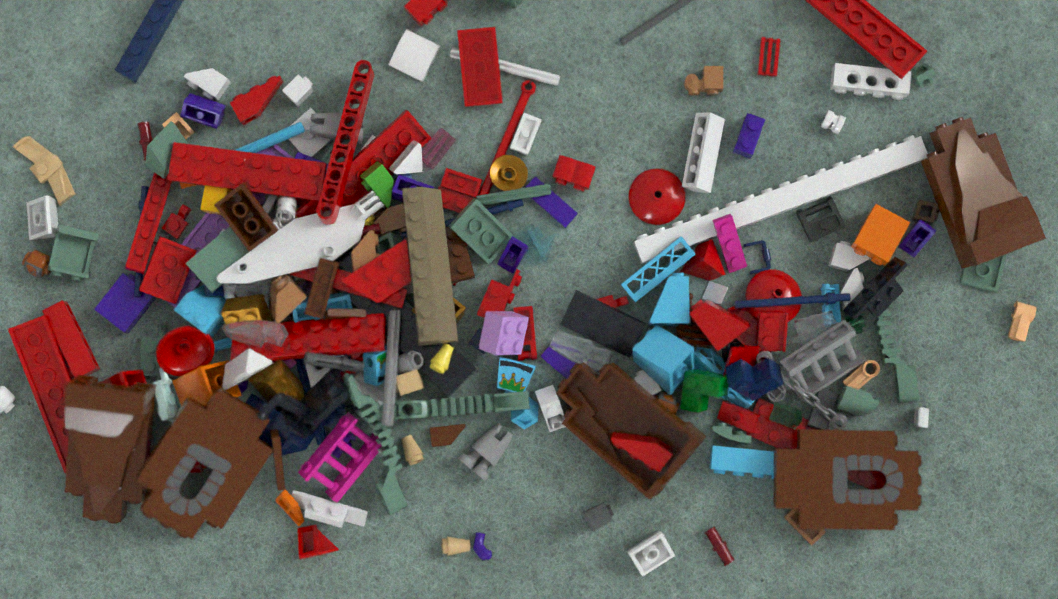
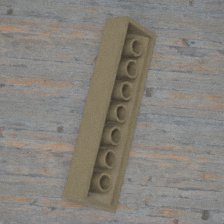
[402,187,458,346]

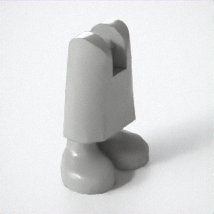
[310,112,364,145]
[458,423,513,482]

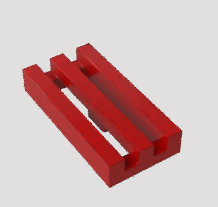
[757,37,780,77]

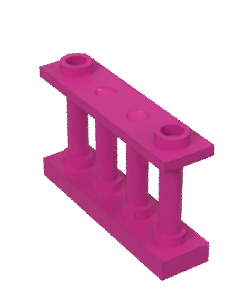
[298,412,382,503]

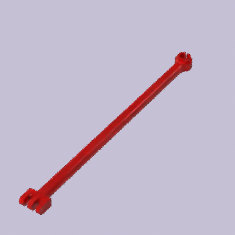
[452,80,536,286]

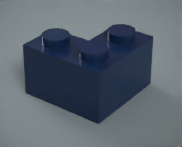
[725,358,783,401]

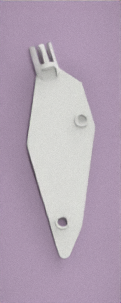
[217,190,384,284]

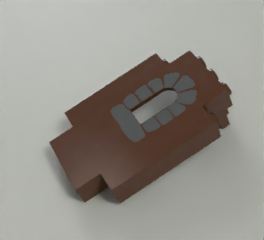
[136,387,273,539]
[773,429,922,530]

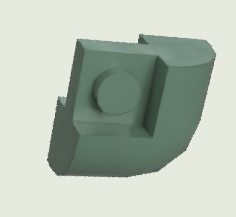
[836,386,881,416]

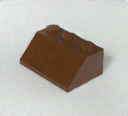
[214,182,279,252]

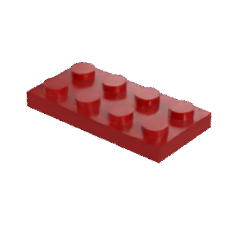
[457,27,503,107]

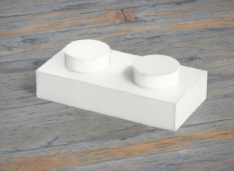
[510,113,542,156]

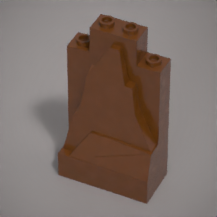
[921,117,1046,269]
[556,362,707,500]
[65,375,156,524]

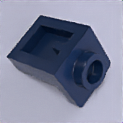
[323,403,348,429]

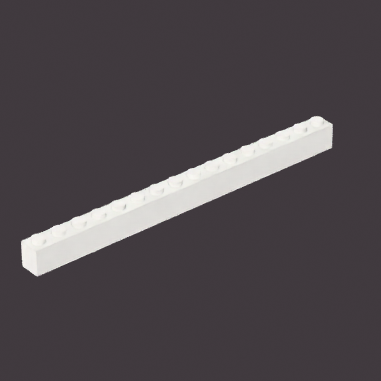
[633,135,928,265]

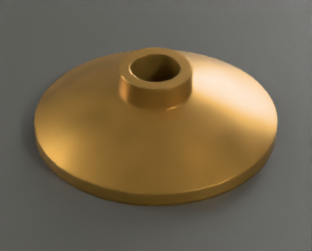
[490,155,528,191]

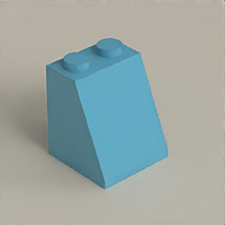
[648,273,690,326]
[174,285,226,337]
[632,325,694,395]

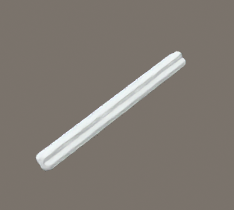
[450,47,560,85]

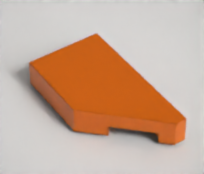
[275,489,305,526]

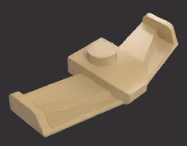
[13,136,75,206]

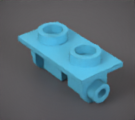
[820,284,841,323]

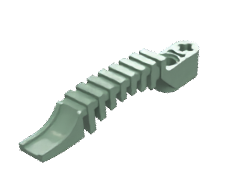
[873,260,919,403]
[343,373,407,515]
[380,391,530,420]

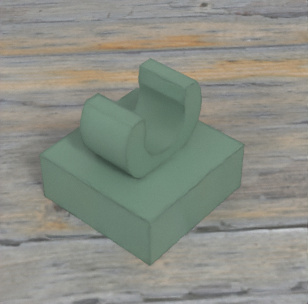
[911,63,935,88]

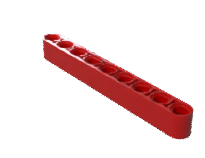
[317,60,374,225]

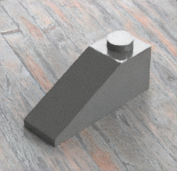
[583,502,614,532]

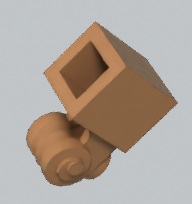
[684,66,723,96]

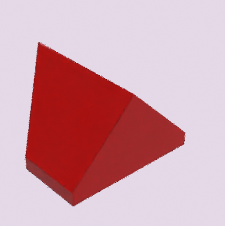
[680,239,726,281]
[297,524,339,559]

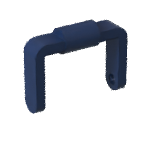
[743,240,771,274]

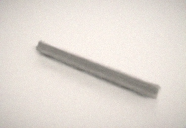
[382,310,401,426]

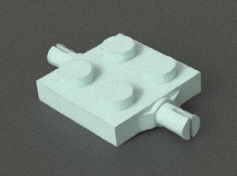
[153,368,181,422]

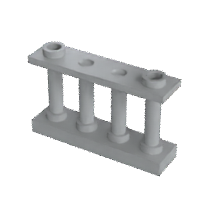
[779,320,867,402]

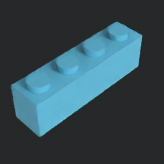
[709,445,774,479]

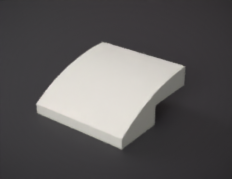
[389,29,440,81]

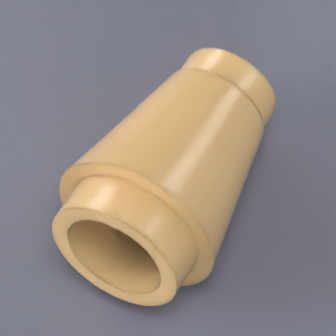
[401,435,424,465]
[441,536,470,556]

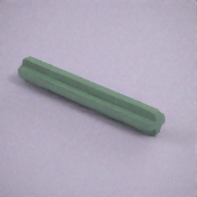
[476,184,551,206]

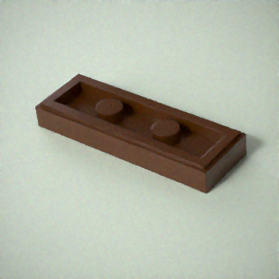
[304,257,339,319]
[270,429,285,491]

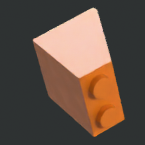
[851,204,910,266]
[172,360,242,406]

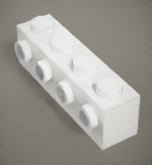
[682,112,725,193]

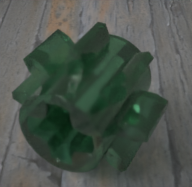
[844,314,866,335]

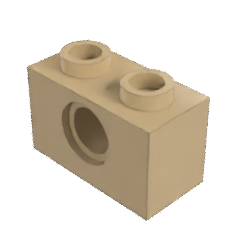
[396,370,425,395]

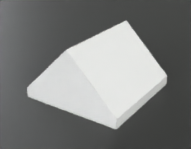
[27,196,58,240]
[222,349,273,390]
[627,530,675,577]

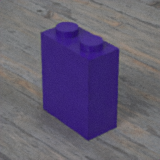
[94,273,157,334]

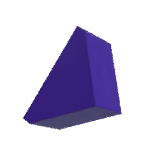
[898,219,936,257]
[497,236,529,274]

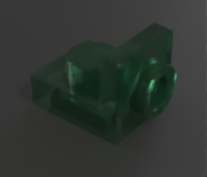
[769,402,802,430]

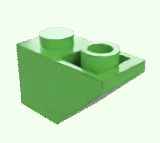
[360,161,394,208]

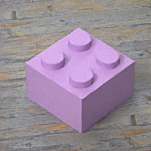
[479,311,529,355]

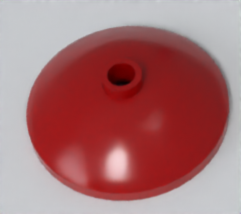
[629,169,686,225]
[745,269,802,322]
[156,326,215,376]

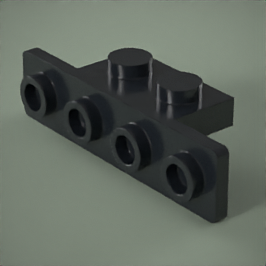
[842,257,907,320]

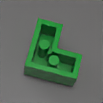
[680,369,729,413]

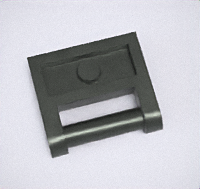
[796,196,846,242]

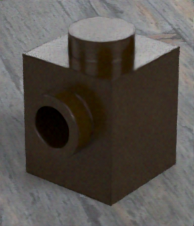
[912,199,939,225]

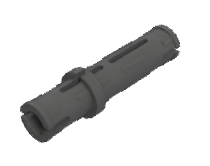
[304,351,364,374]

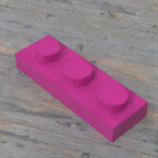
[712,214,747,273]

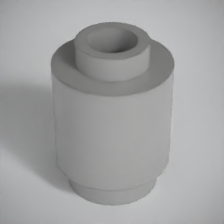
[397,351,423,374]

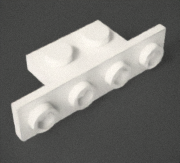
[292,490,368,528]

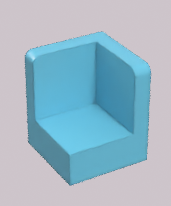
[511,397,539,429]

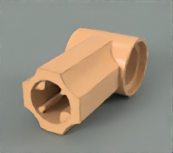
[1008,301,1036,342]
[842,359,880,389]

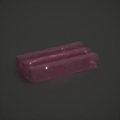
[422,128,456,169]

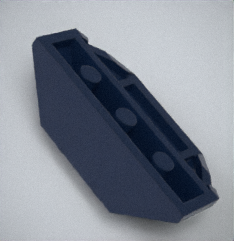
[246,393,315,455]

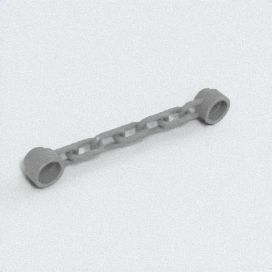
[756,351,848,430]

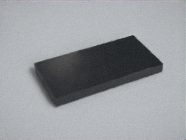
[560,290,646,357]

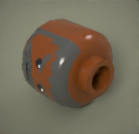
[22,250,51,278]
[653,391,680,414]

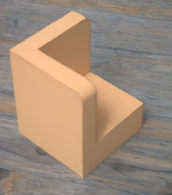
[162,112,194,139]

